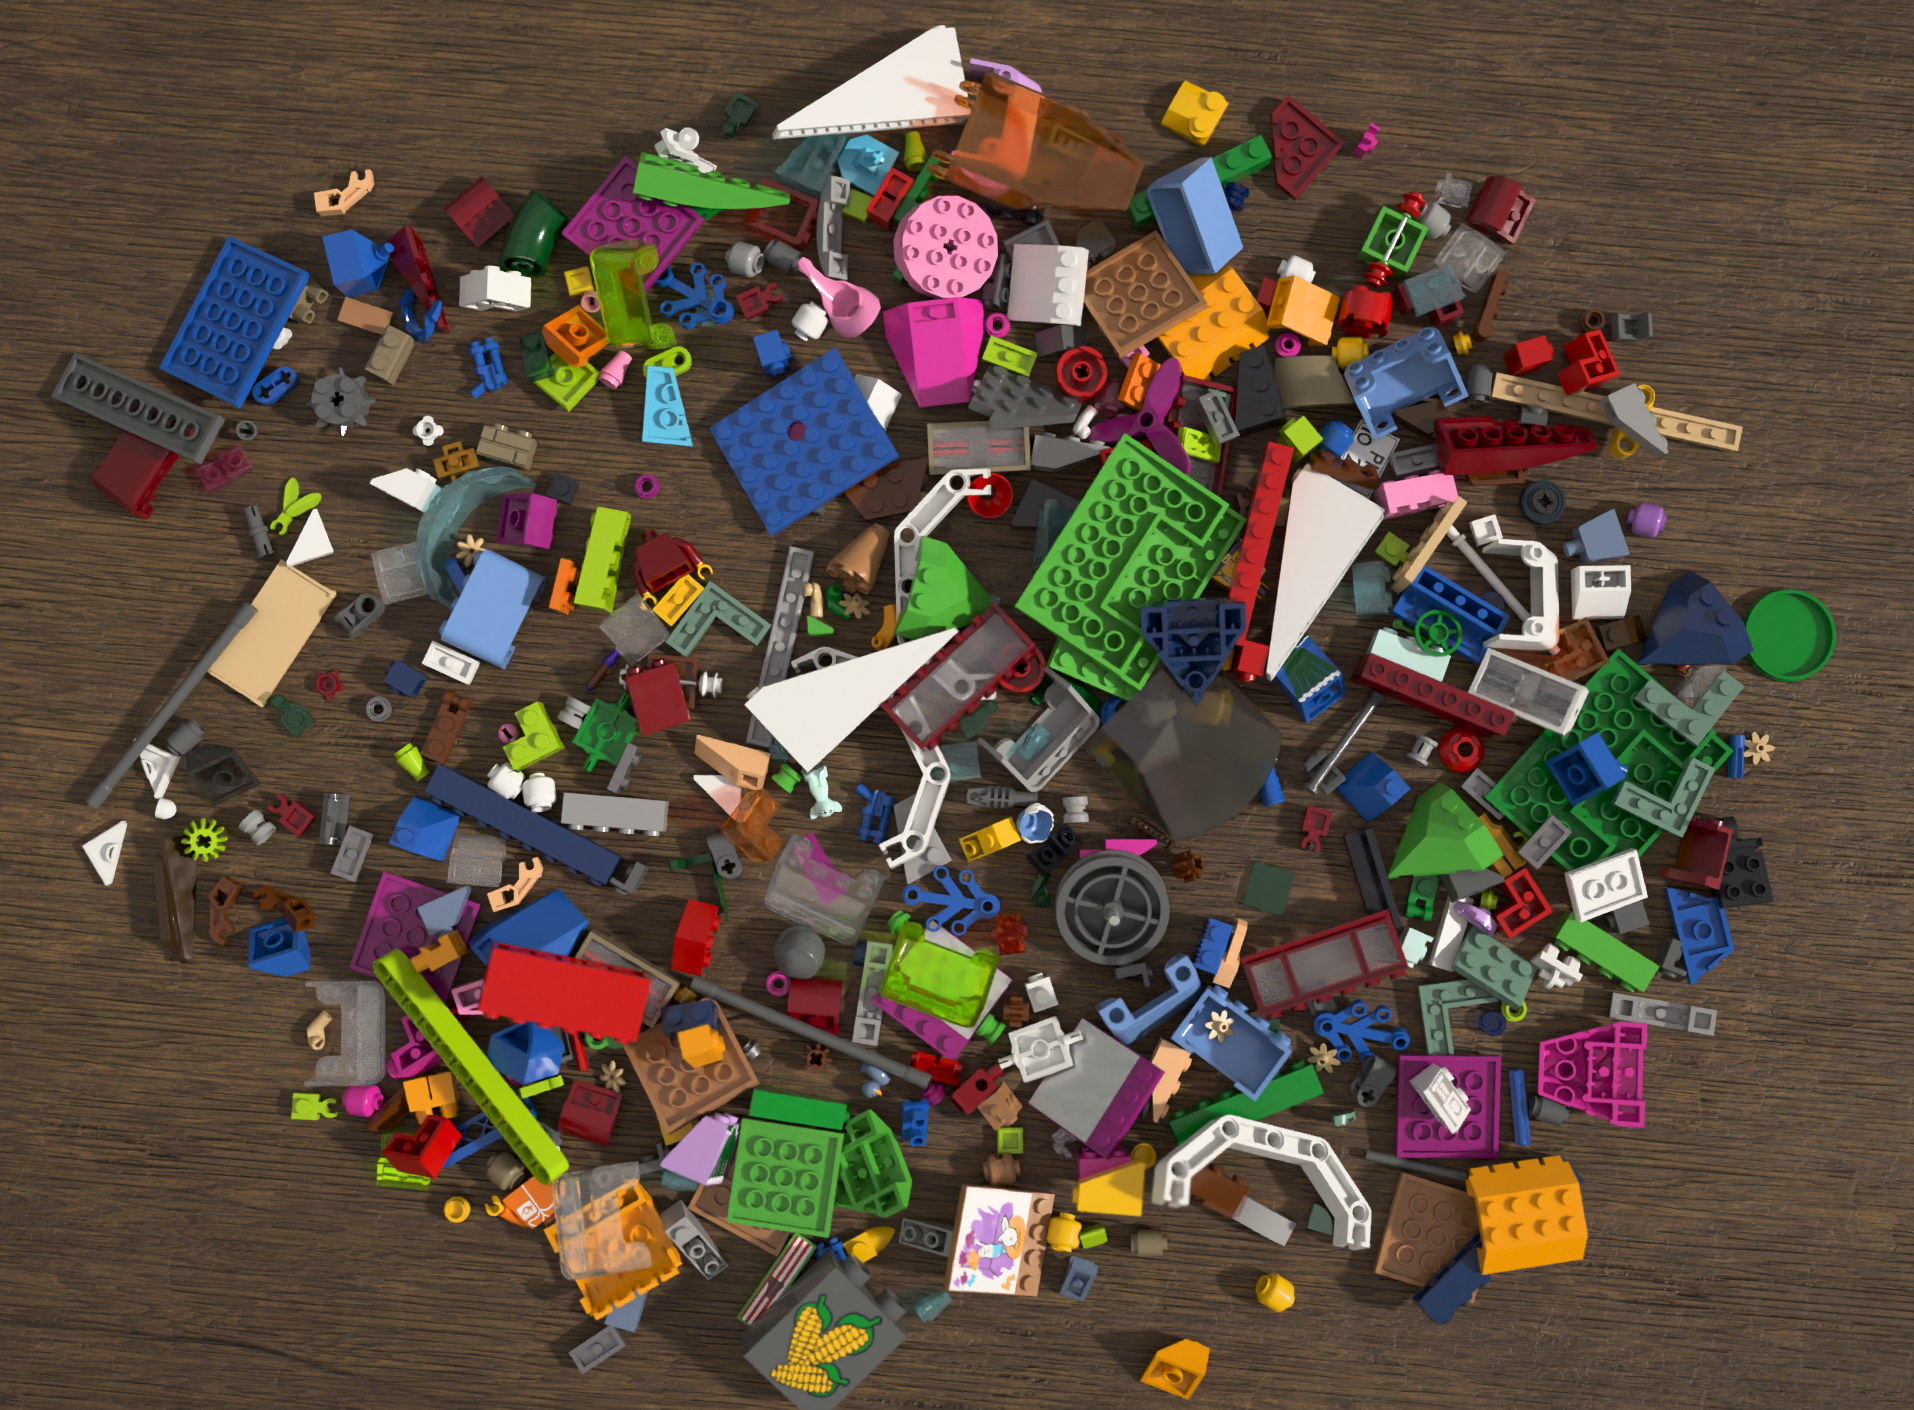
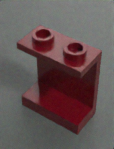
[620,658,691,736]
[1660,816,1733,890]

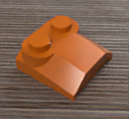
[542,305,614,367]

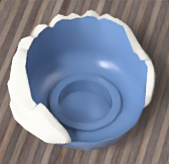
[1016,803,1054,843]

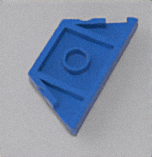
[1664,888,1735,985]

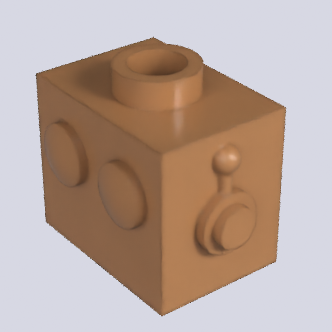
[978,1082,1022,1131]

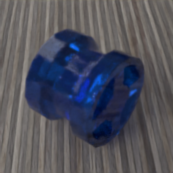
[1225,182,1250,212]

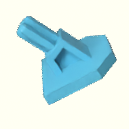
[838,135,900,197]

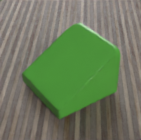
[807,615,835,637]

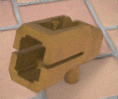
[1473,811,1526,878]

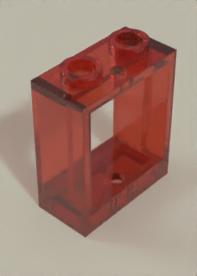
[744,177,820,252]

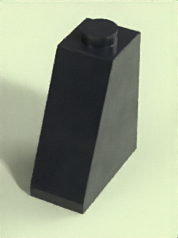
[1010,479,1080,530]

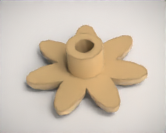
[456,534,485,567]
[839,593,870,619]
[1744,732,1775,765]
[1205,1010,1235,1043]
[1307,1043,1341,1073]
[599,1061,626,1093]

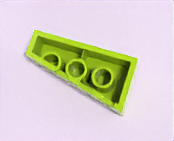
[574,507,631,614]

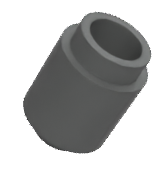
[763,239,801,274]
[1466,364,1493,403]
[166,718,206,756]
[1528,1095,1569,1126]

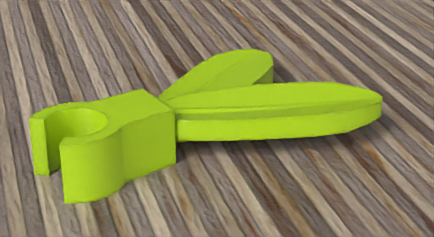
[270,478,322,536]

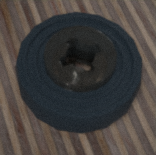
[1519,480,1566,526]

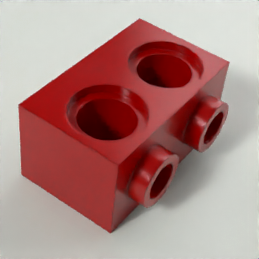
[866,167,914,231]
[1503,335,1553,377]
[1231,640,1270,683]

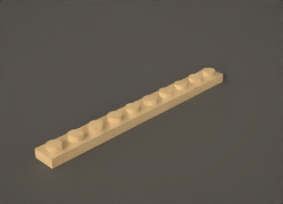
[1489,372,1743,453]

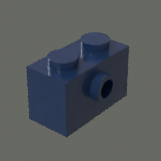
[661,1000,720,1039]

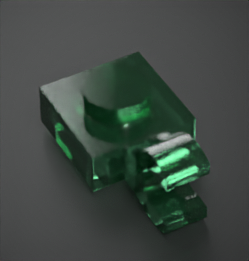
[722,91,759,140]
[270,694,317,737]
[958,700,999,739]

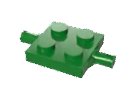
[572,692,637,772]

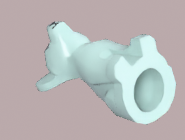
[801,763,842,819]

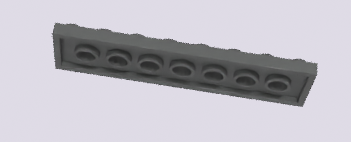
[51,353,225,465]

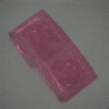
[196,445,254,494]

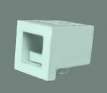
[1393,927,1433,968]

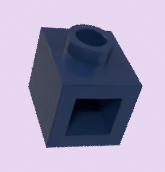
[384,659,429,698]

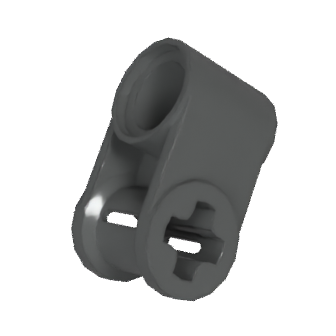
[334,594,385,639]
[707,828,743,879]
[1349,1054,1396,1107]

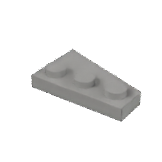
[894,794,952,885]

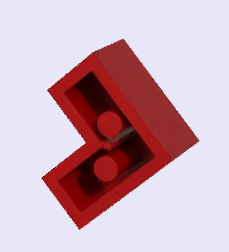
[1557,329,1621,396]
[1491,867,1553,939]
[671,899,721,977]
[382,1114,462,1179]

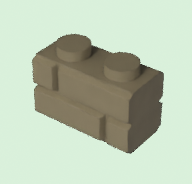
[364,324,416,385]
[476,423,537,471]

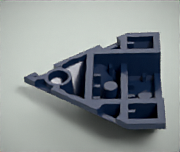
[1637,571,1754,665]
[1140,597,1246,706]

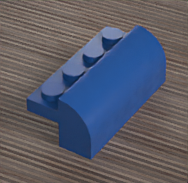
[1390,565,1510,665]

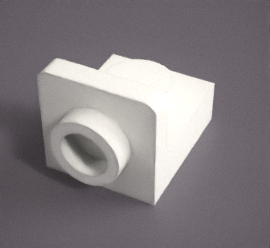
[1024,972,1059,1013]

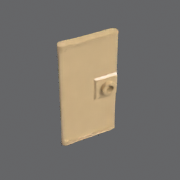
[207,559,338,707]

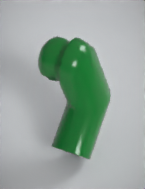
[826,584,854,621]

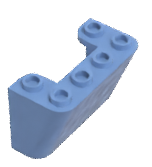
[1344,327,1469,440]
[439,549,549,670]
[1095,952,1203,1045]
[1171,984,1292,1101]

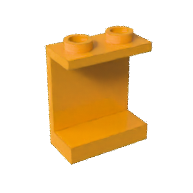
[1266,276,1340,347]

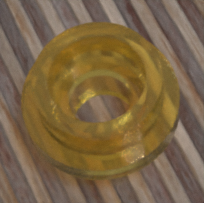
[673,986,698,1004]

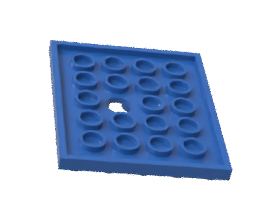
[709,348,900,536]

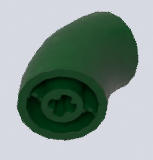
[498,188,570,278]

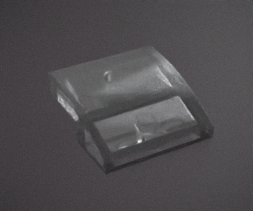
[1433,223,1506,294]
[371,541,435,605]
[599,593,670,666]
[447,832,507,887]

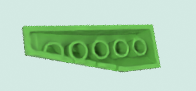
[633,152,790,209]

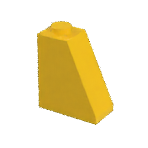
[1072,1159,1145,1216]

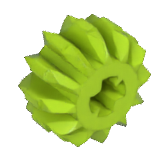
[181,818,228,862]

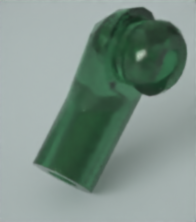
[1029,872,1051,908]

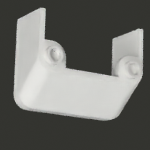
[1482,539,1559,651]

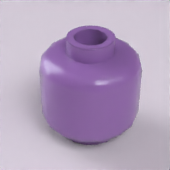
[1627,502,1667,538]

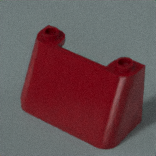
[91,404,194,520]

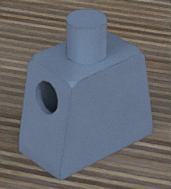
[1563,509,1630,563]

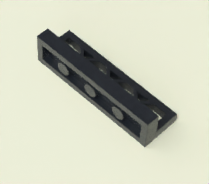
[1343,828,1403,933]

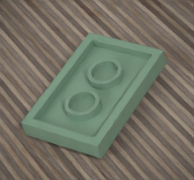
[1451,926,1538,1010]

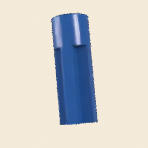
[1727,735,1745,779]

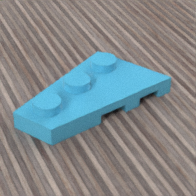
[642,365,693,446]

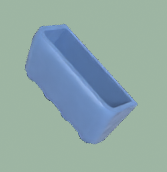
[1147,157,1243,274]

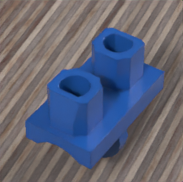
[900,1099,929,1147]

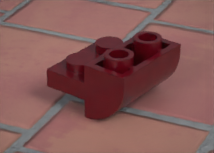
[443,176,514,248]
[1466,176,1536,245]
[787,977,843,1035]
[558,1079,624,1147]

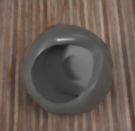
[773,924,825,979]

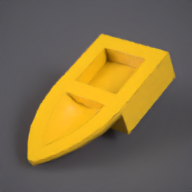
[843,1226,895,1262]

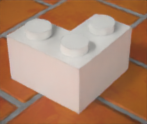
[459,266,531,312]

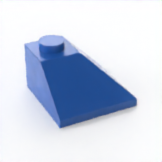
[1336,751,1410,823]
[389,796,462,862]
[248,918,310,977]

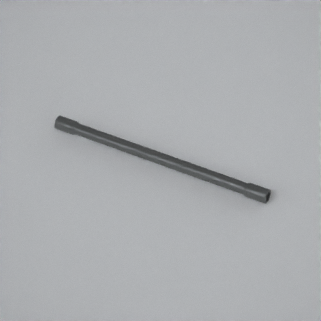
[85,601,258,809]
[690,976,932,1089]

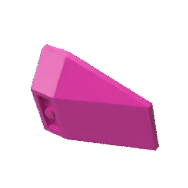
[883,297,985,408]

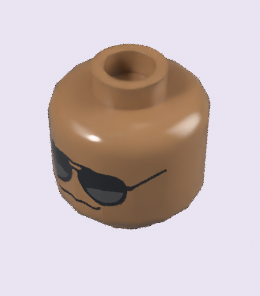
[983,1152,1021,1187]

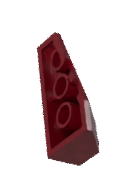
[387,225,450,334]

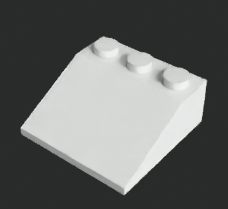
[1007,244,1089,327]

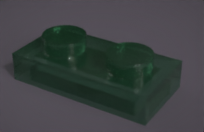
[519,330,554,383]

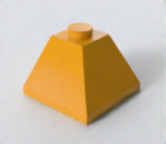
[1140,1339,1210,1400]

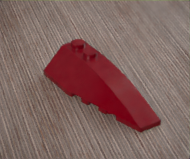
[1435,416,1597,475]

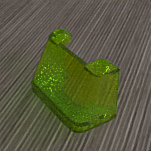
[590,238,677,349]
[879,920,1001,1028]

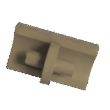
[289,276,329,324]

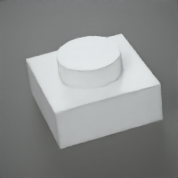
[1469,514,1503,547]

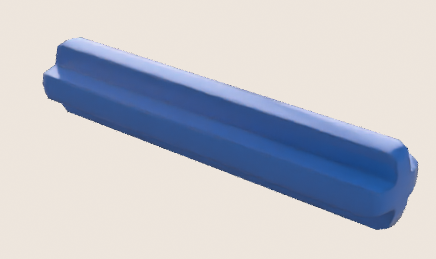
[1508,1069,1531,1146]

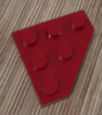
[1271,95,1345,201]

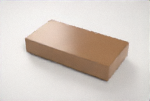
[337,297,395,336]

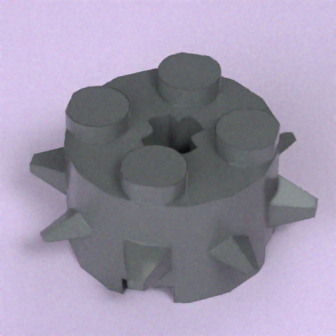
[306,368,376,436]

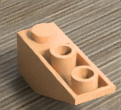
[695,735,771,792]
[1149,1037,1192,1123]

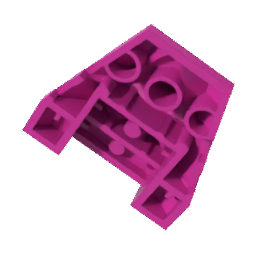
[1538,1021,1647,1128]

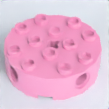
[894,196,998,299]

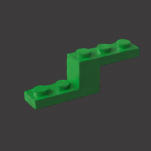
[893,154,943,286]

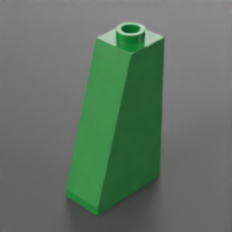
[749,1084,852,1130]

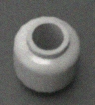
[1413,202,1451,240]
[725,242,765,278]

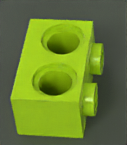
[1277,416,1323,464]

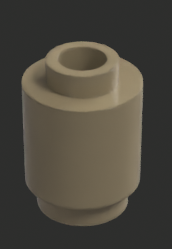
[1131,1229,1168,1256]

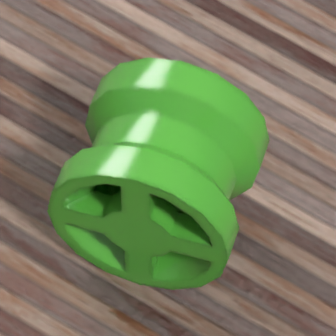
[771,762,803,793]
[975,1013,1006,1045]

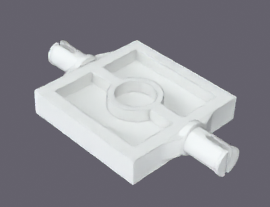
[998,1016,1083,1083]

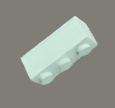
[1366,627,1451,682]

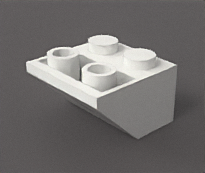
[1571,565,1631,620]

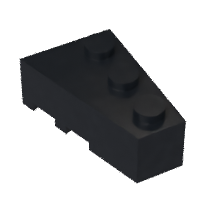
[970,173,1051,226]

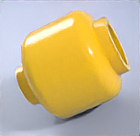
[1332,337,1369,370]
[1046,1213,1082,1253]
[1255,1273,1295,1312]

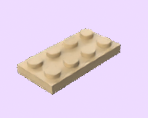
[1391,496,1467,594]

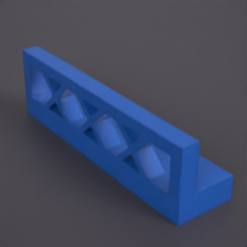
[443,1093,540,1169]

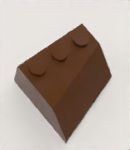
[1171,1162,1252,1218]

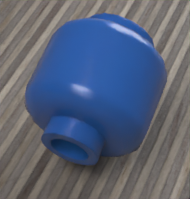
[1318,419,1354,457]

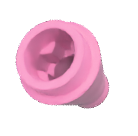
[599,350,632,389]

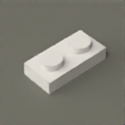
[422,641,480,685]

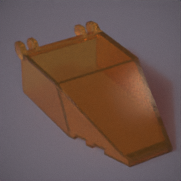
[927,71,1145,211]

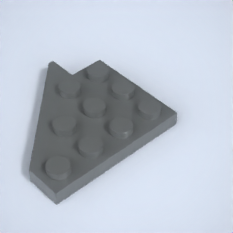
[968,364,1083,430]

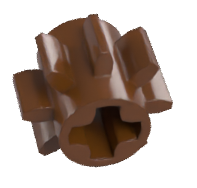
[1172,850,1204,883]
[1003,995,1029,1027]
[801,1043,833,1074]

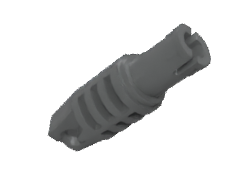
[966,785,1038,809]

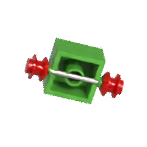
[1356,191,1429,288]

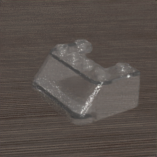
[764,834,886,945]
[304,978,386,1086]
[552,1161,652,1280]

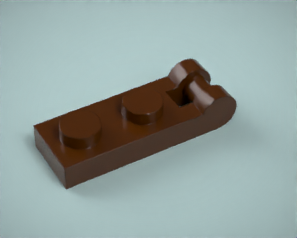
[1472,269,1509,343]
[1309,450,1380,489]
[420,689,472,764]

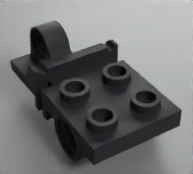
[1702,816,1774,909]

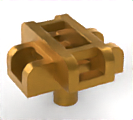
[433,441,481,488]

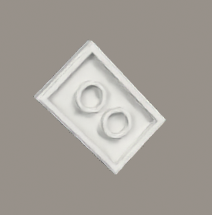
[1564,848,1648,923]

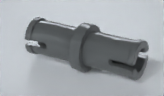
[242,505,274,558]

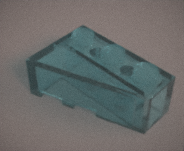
[774,133,852,200]

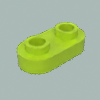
[643,347,692,379]

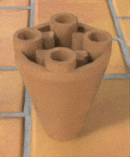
[825,523,890,594]

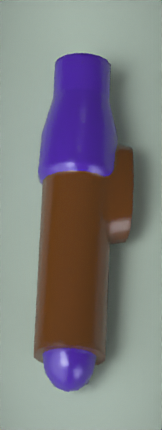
[586,648,621,691]

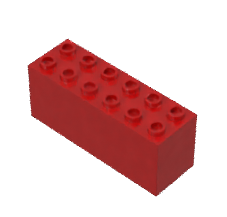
[478,941,651,1044]

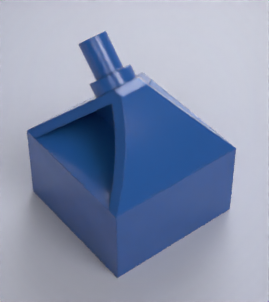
[322,229,394,298]
[1546,733,1628,806]
[487,1020,565,1084]

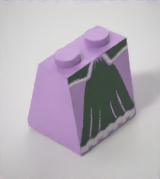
[660,1112,741,1185]

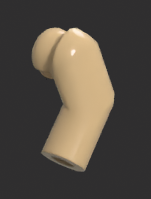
[803,582,823,618]

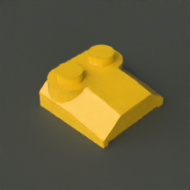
[1160,81,1229,148]

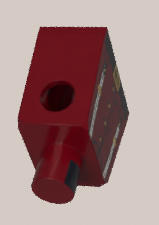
[946,1061,1004,1115]

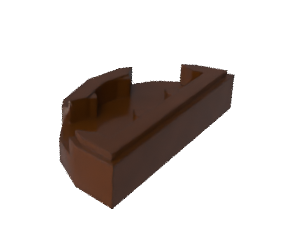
[365,1087,409,1133]

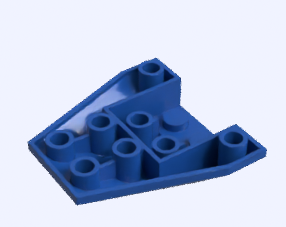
[468,889,589,966]

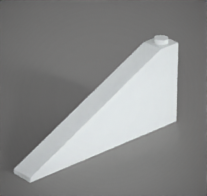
[772,25,971,139]
[1266,463,1385,681]
[745,628,959,772]

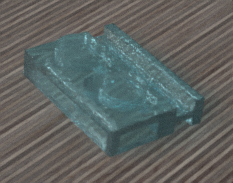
[1403,263,1466,317]
[930,741,981,782]

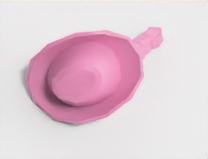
[797,257,881,338]

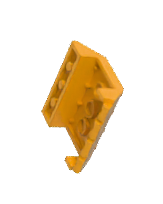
[1157,264,1271,381]
[1465,1155,1588,1275]
[544,1178,682,1320]

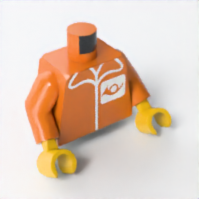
[485,1175,566,1229]

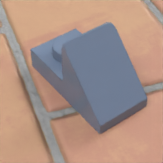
[1059,1256,1098,1302]

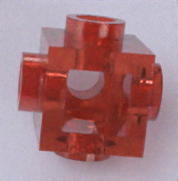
[991,913,1028,956]

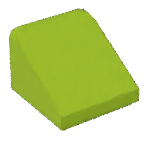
[1080,1223,1108,1249]

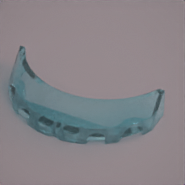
[415,466,536,609]

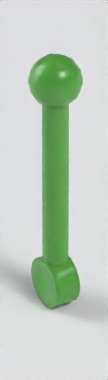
[1392,619,1440,647]

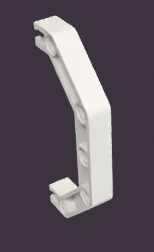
[894,469,996,700]
[791,647,951,869]
[1152,1115,1371,1250]

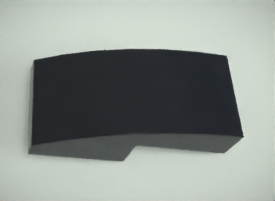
[1026,823,1083,877]

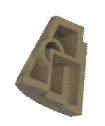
[1275,356,1356,409]

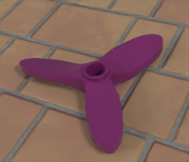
[1087,357,1191,474]

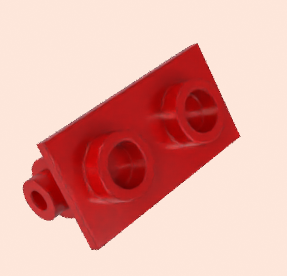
[910,1050,963,1086]

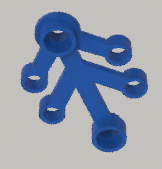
[655,262,734,330]
[901,866,1000,936]
[1313,999,1410,1064]

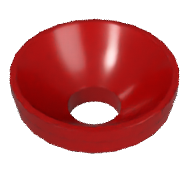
[967,472,1013,518]
[1438,727,1485,773]

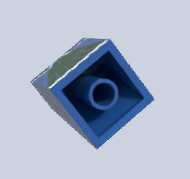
[1265,633,1347,723]

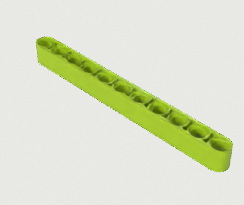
[373,949,569,1185]

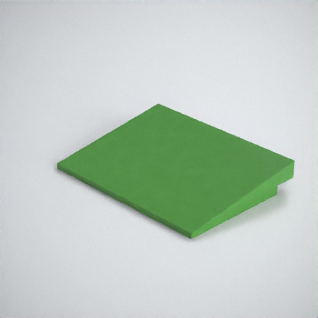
[1014,433,1247,691]

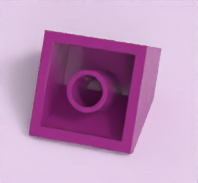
[496,493,557,549]

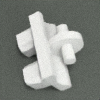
[654,128,699,162]
[1530,943,1583,990]

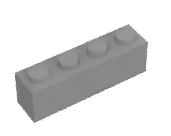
[561,793,669,836]

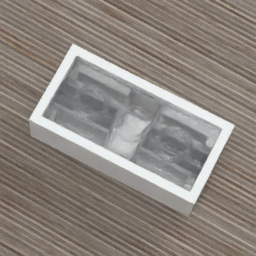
[1468,648,1589,738]

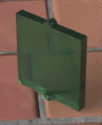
[1243,861,1295,916]

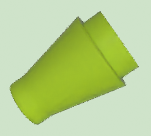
[904,132,928,172]
[394,743,430,782]

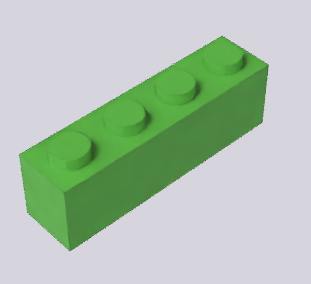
[1550,910,1660,993]

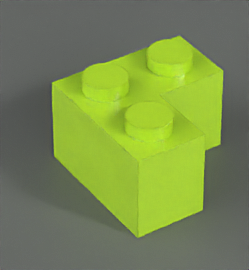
[503,702,565,771]

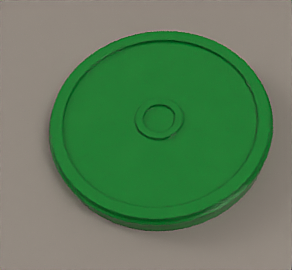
[1743,589,1836,682]

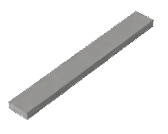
[746,546,815,748]

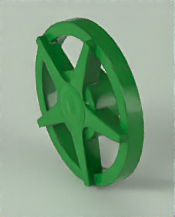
[1414,610,1462,657]

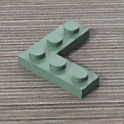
[666,581,772,657]
[1633,670,1744,747]
[1611,757,1715,838]
[1417,979,1498,1055]

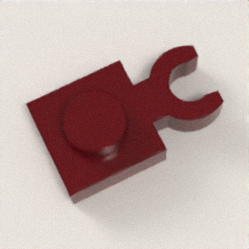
[736,283,783,321]
[267,794,317,837]
[1300,805,1333,853]

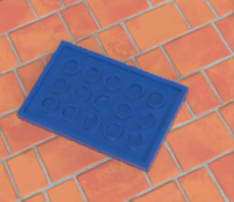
[159,236,311,409]

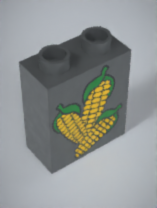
[740,1248,907,1410]

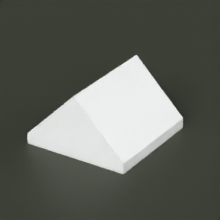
[854,374,902,431]

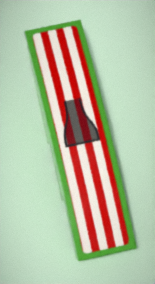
[736,1233,817,1326]

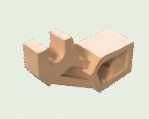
[314,169,374,216]
[487,857,543,912]
[1213,918,1247,988]

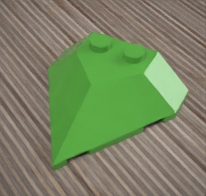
[894,536,993,640]
[1388,782,1503,879]
[834,1110,912,1218]

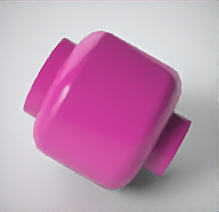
[342,1082,384,1118]

